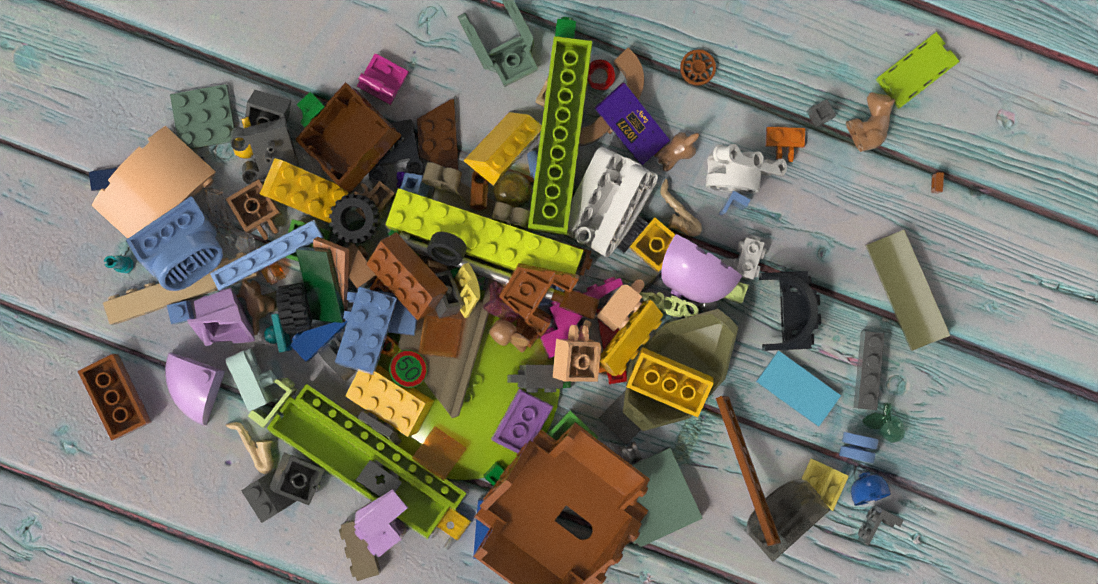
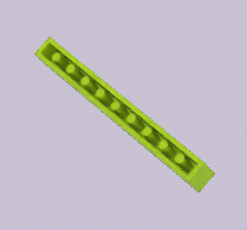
[295,384,466,511]

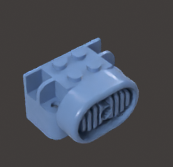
[126,196,223,291]

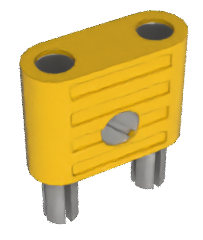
[431,508,472,550]

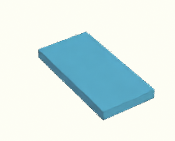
[756,351,841,427]

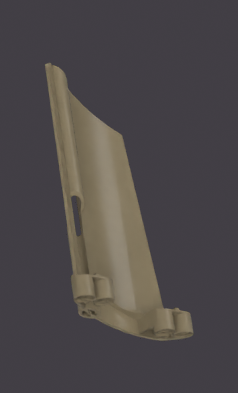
[398,163,530,418]

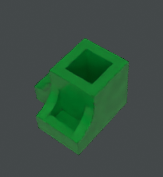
[296,92,325,127]

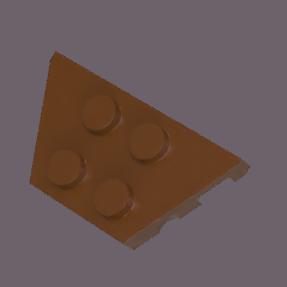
[417,99,459,171]

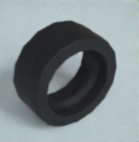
[427,232,467,266]

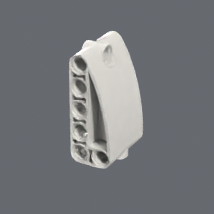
[567,147,658,257]

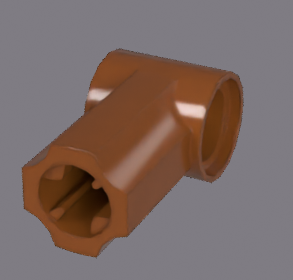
[470,171,489,211]

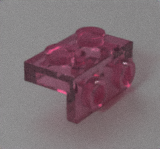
[483,281,521,323]

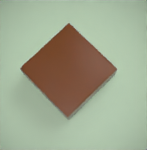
[931,172,944,194]

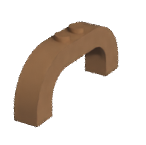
[579,48,644,146]

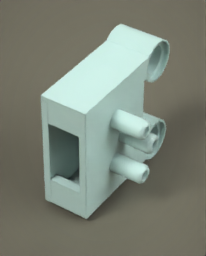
[225,348,277,412]

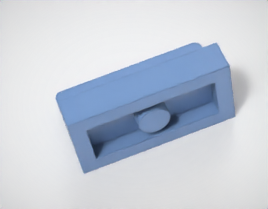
[719,191,750,216]

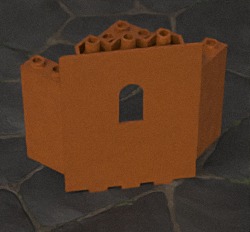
[473,423,650,584]

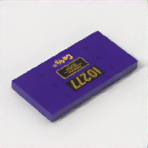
[594,83,670,165]

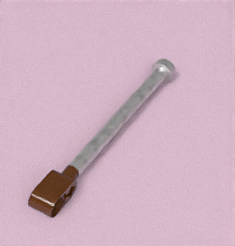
[399,231,600,319]

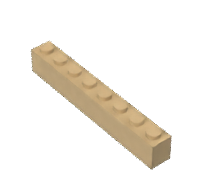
[103,251,260,325]

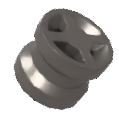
[620,441,642,464]

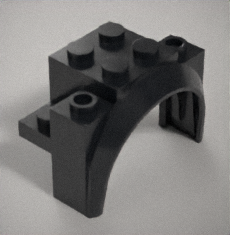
[759,271,821,351]

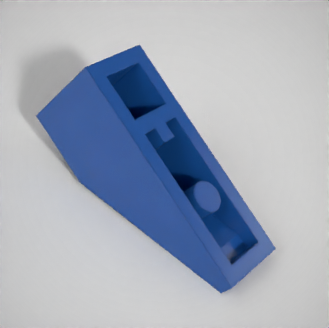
[290,321,348,362]

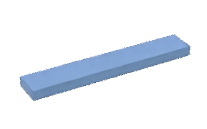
[210,220,324,291]

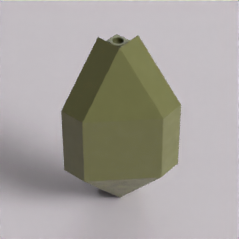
[623,309,739,431]

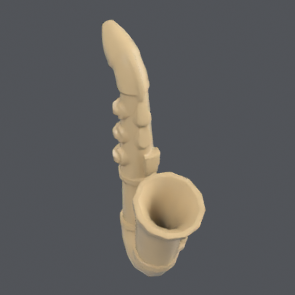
[660,179,702,237]
[226,422,274,474]

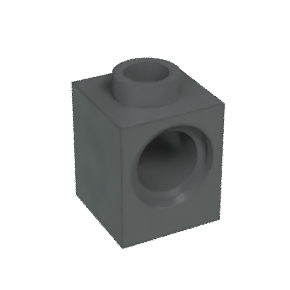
[806,99,836,128]

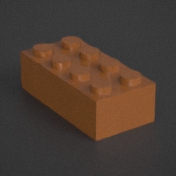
[366,232,448,321]
[77,354,152,441]

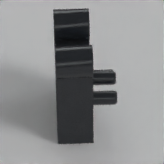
[368,119,425,185]

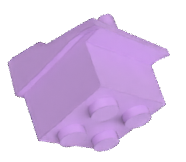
[187,288,255,346]

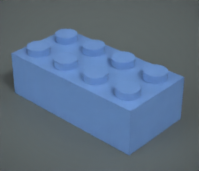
[335,287,398,375]

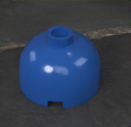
[851,472,891,506]

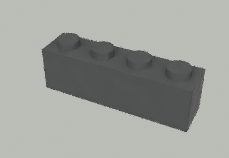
[853,331,885,410]

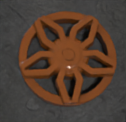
[680,50,716,86]

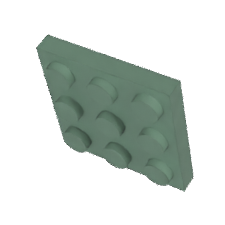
[170,84,235,149]

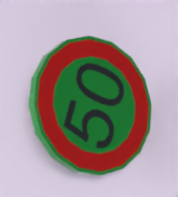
[389,350,428,388]

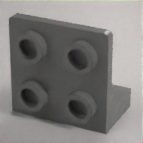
[858,506,904,546]

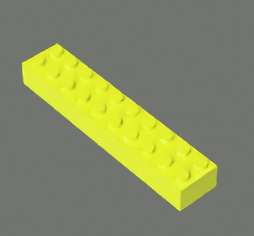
[385,188,583,274]

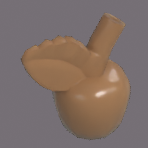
[489,319,529,352]

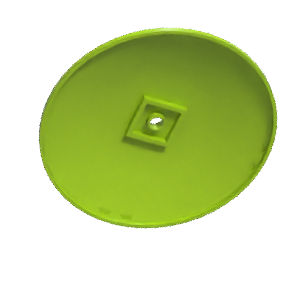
[378,290,560,480]

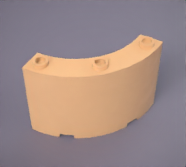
[92,126,216,238]

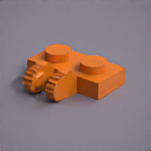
[765,127,805,162]

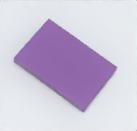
[491,389,553,453]

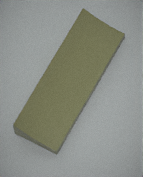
[865,230,950,351]

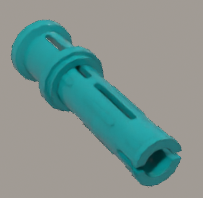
[104,256,134,273]

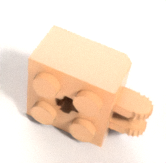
[596,279,645,331]
[553,325,601,382]

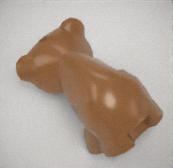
[846,92,895,152]

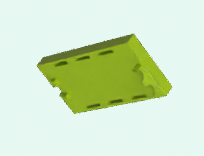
[875,32,960,109]

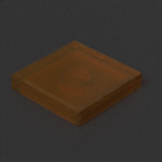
[418,315,464,359]
[412,426,466,481]

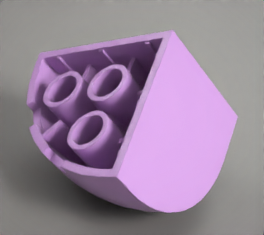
[662,234,742,303]
[165,352,225,426]

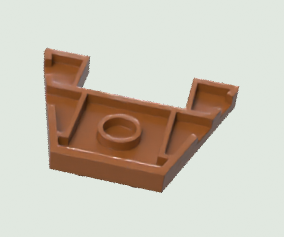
[499,263,579,337]

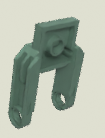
[457,0,538,87]

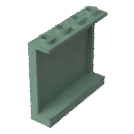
[632,447,703,548]

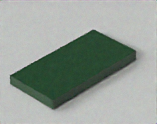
[296,247,345,323]

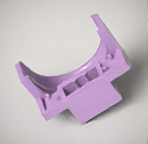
[354,489,408,557]

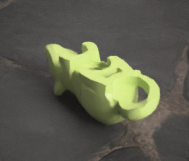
[640,292,699,318]

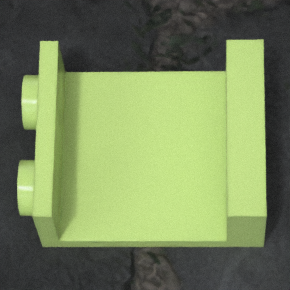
[248,377,298,428]

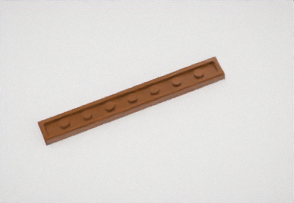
[716,396,781,546]

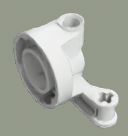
[705,144,787,194]

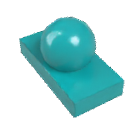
[264,313,292,353]

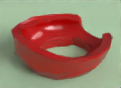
[588,59,615,90]

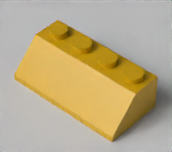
[464,112,542,186]
[600,300,663,376]
[626,347,714,418]

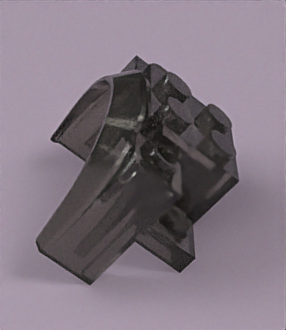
[744,479,831,562]

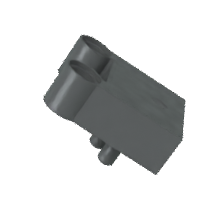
[230,118,299,184]

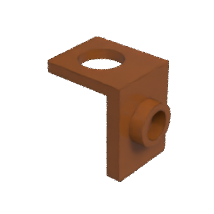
[569,244,593,276]

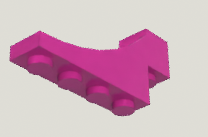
[540,277,623,358]

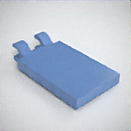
[343,290,417,336]

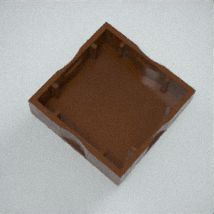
[295,82,401,193]

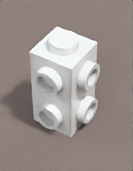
[732,235,766,280]

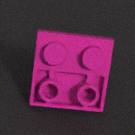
[357,53,409,105]

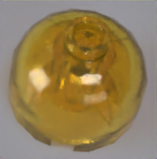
[494,172,531,208]

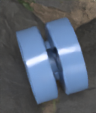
[839,432,879,463]

